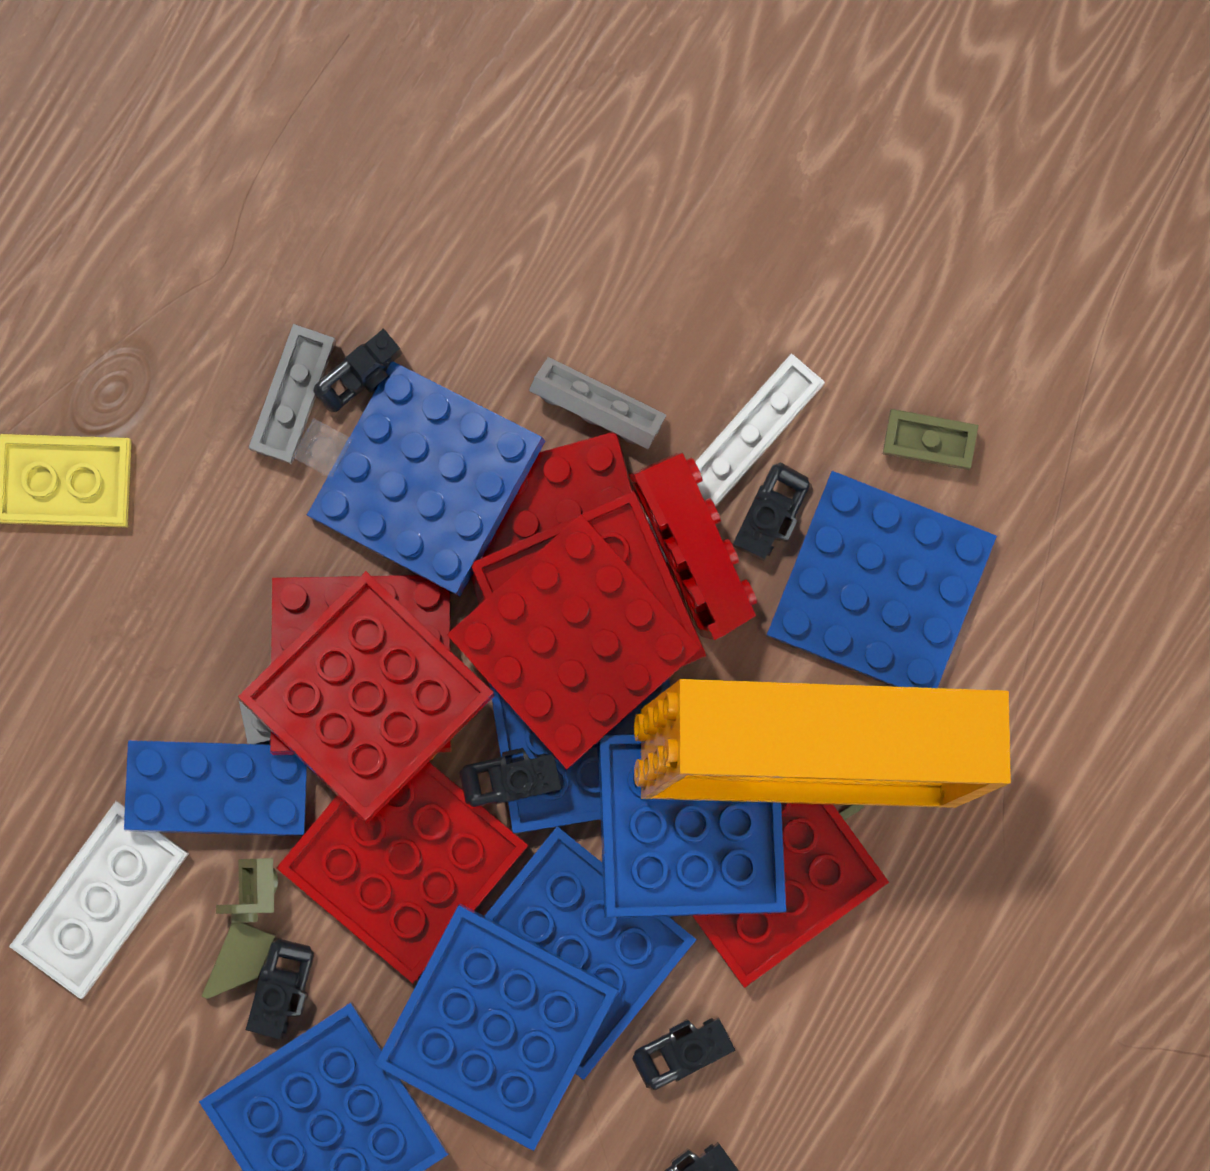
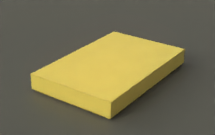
[0,434,132,527]

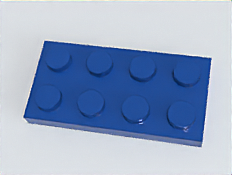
[124,740,307,836]

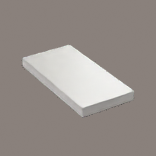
[9,801,189,999]

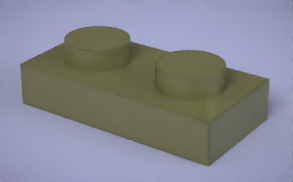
[882,409,979,470]

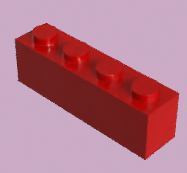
[629,452,757,640]

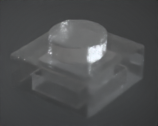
[292,418,353,478]

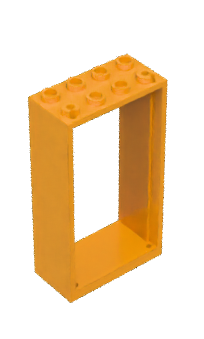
[634,679,1011,808]

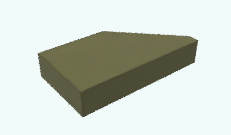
[202,922,276,999]

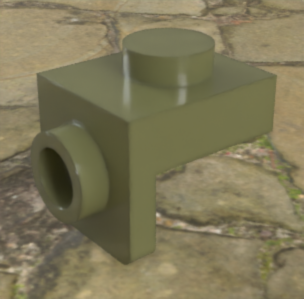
[216,858,278,923]

